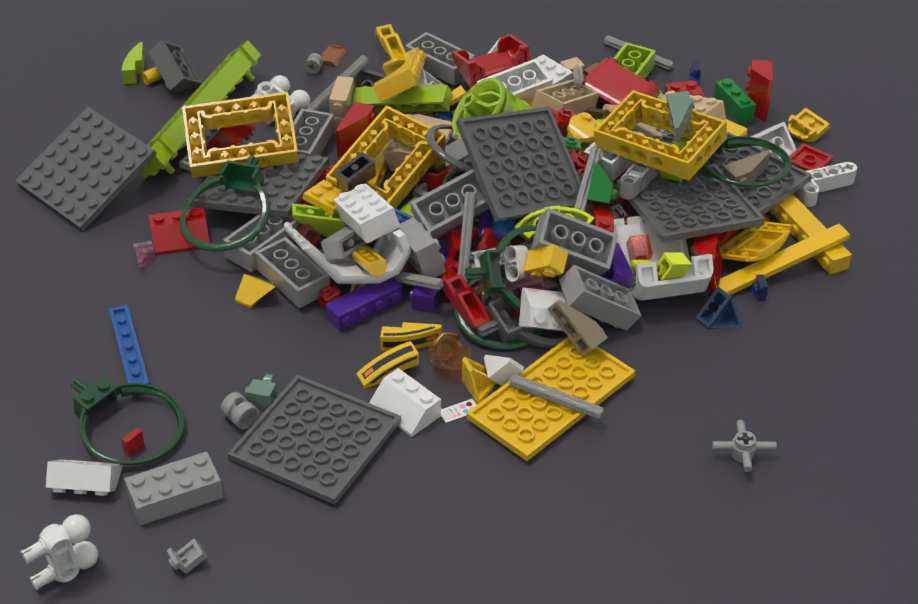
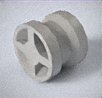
[305,53,324,74]

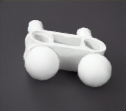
[251,75,310,124]
[20,514,98,590]

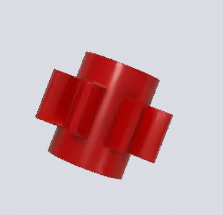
[318,285,342,308]

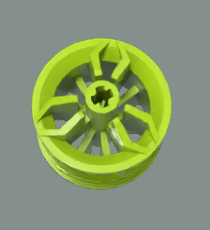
[452,78,532,137]

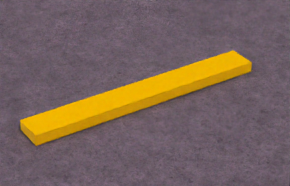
[719,224,850,295]

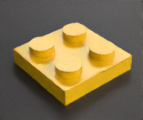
[302,180,344,215]

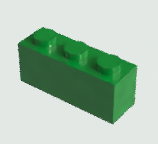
[713,78,756,124]

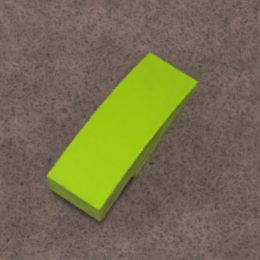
[121,42,145,84]

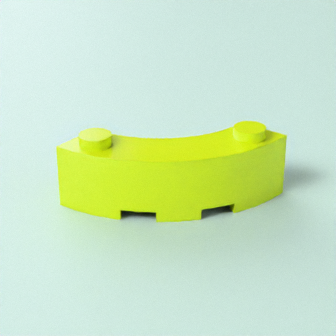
[514,206,594,242]
[629,253,692,284]

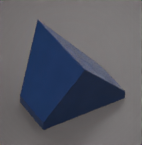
[695,287,743,329]

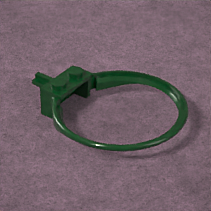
[701,136,792,187]
[180,155,270,252]
[464,226,537,312]
[454,270,562,351]
[71,376,185,466]

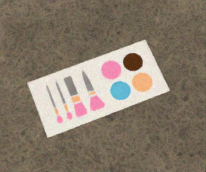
[441,399,477,423]

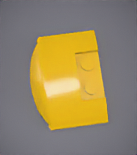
[720,222,791,262]

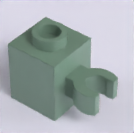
[244,374,278,410]

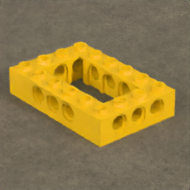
[594,90,727,181]
[182,92,299,178]
[326,105,446,208]

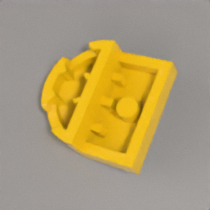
[788,107,831,142]
[566,112,602,146]

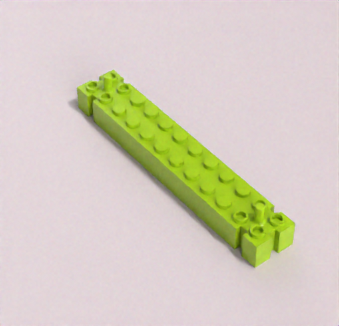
[139,40,261,178]

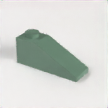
[667,91,695,142]

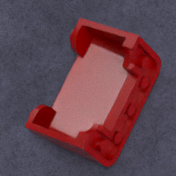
[452,34,530,89]
[582,57,661,105]

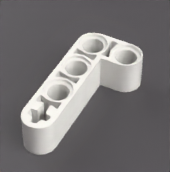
[793,162,857,207]
[469,245,530,282]

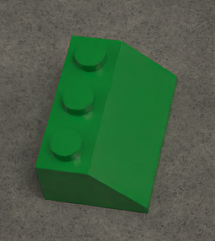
[587,163,619,205]

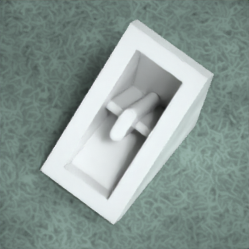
[484,355,524,386]

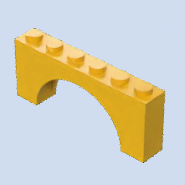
[373,47,426,102]

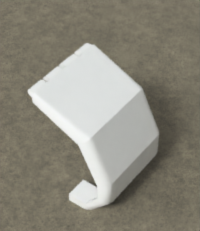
[614,216,713,300]
[284,222,411,284]

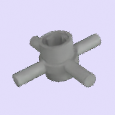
[712,420,777,472]

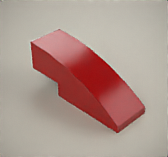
[442,274,492,329]

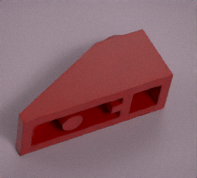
[591,201,614,233]

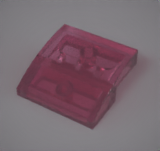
[506,276,558,297]

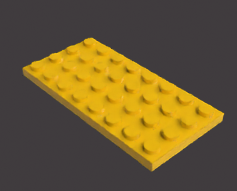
[466,337,635,461]

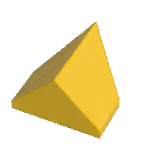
[235,274,275,308]
[462,357,497,405]

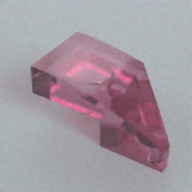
[133,240,155,268]

